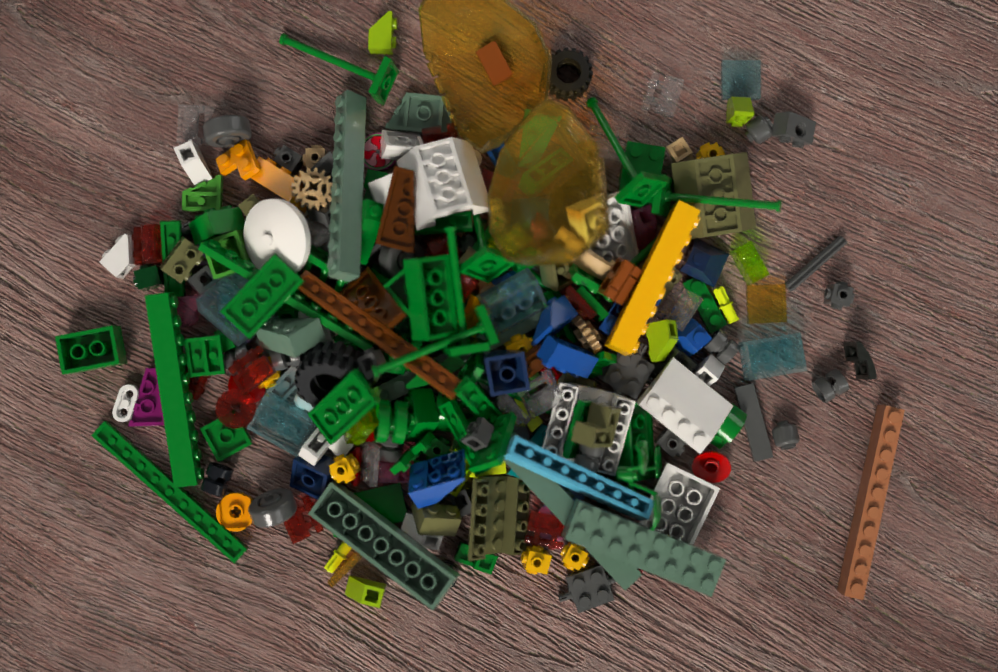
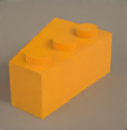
[250,156,311,213]

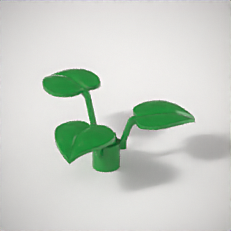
[617,441,662,531]

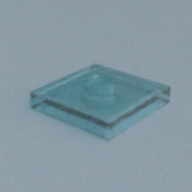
[721,60,761,100]

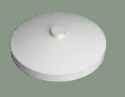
[243,198,311,273]

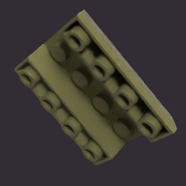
[671,152,756,239]
[468,475,530,561]

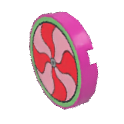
[364,133,396,171]

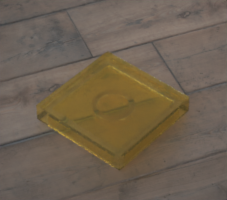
[746,284,787,324]
[327,552,363,587]

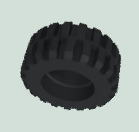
[295,341,374,407]

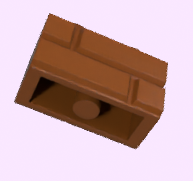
[598,257,643,305]

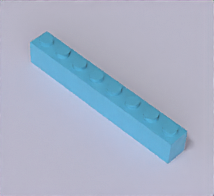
[504,436,654,521]

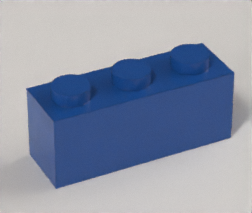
[536,335,599,379]

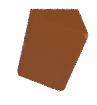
[476,41,513,86]

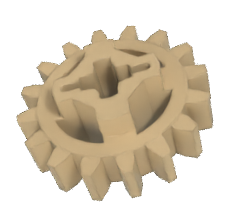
[291,167,332,211]
[571,315,602,355]

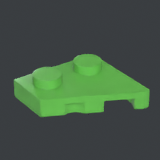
[182,175,223,212]

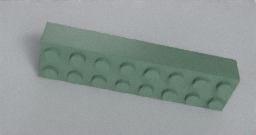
[308,481,460,611]
[561,498,726,597]

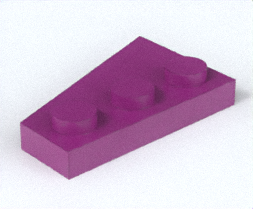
[128,368,164,427]

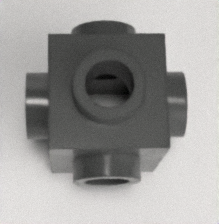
[824,281,855,310]

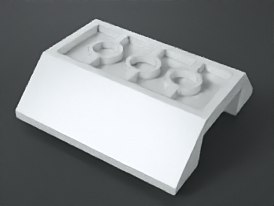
[397,137,493,230]
[542,382,636,476]

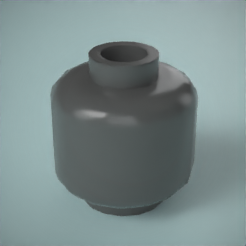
[745,115,773,144]
[772,421,800,450]

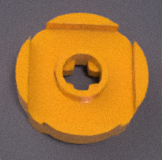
[216,492,253,532]

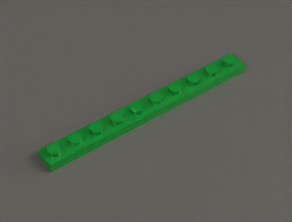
[198,239,374,351]
[91,421,249,564]

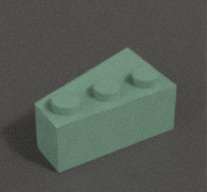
[256,318,326,358]

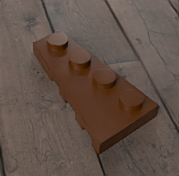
[375,166,415,254]
[339,267,406,328]

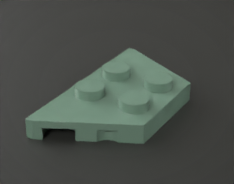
[385,92,459,137]

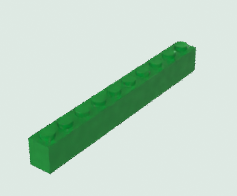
[144,292,204,488]

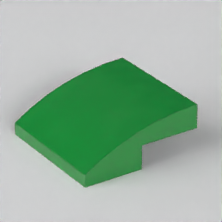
[184,335,226,377]

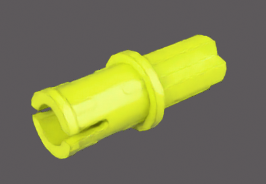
[713,286,739,324]
[324,542,352,573]

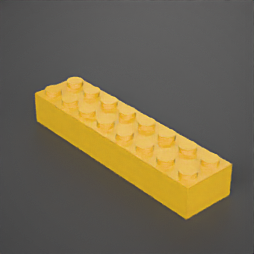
[604,200,701,356]

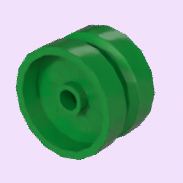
[374,399,408,444]

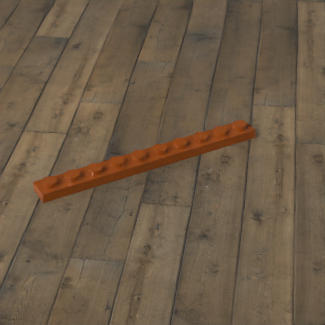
[298,270,462,400]

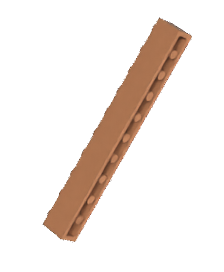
[837,404,905,600]

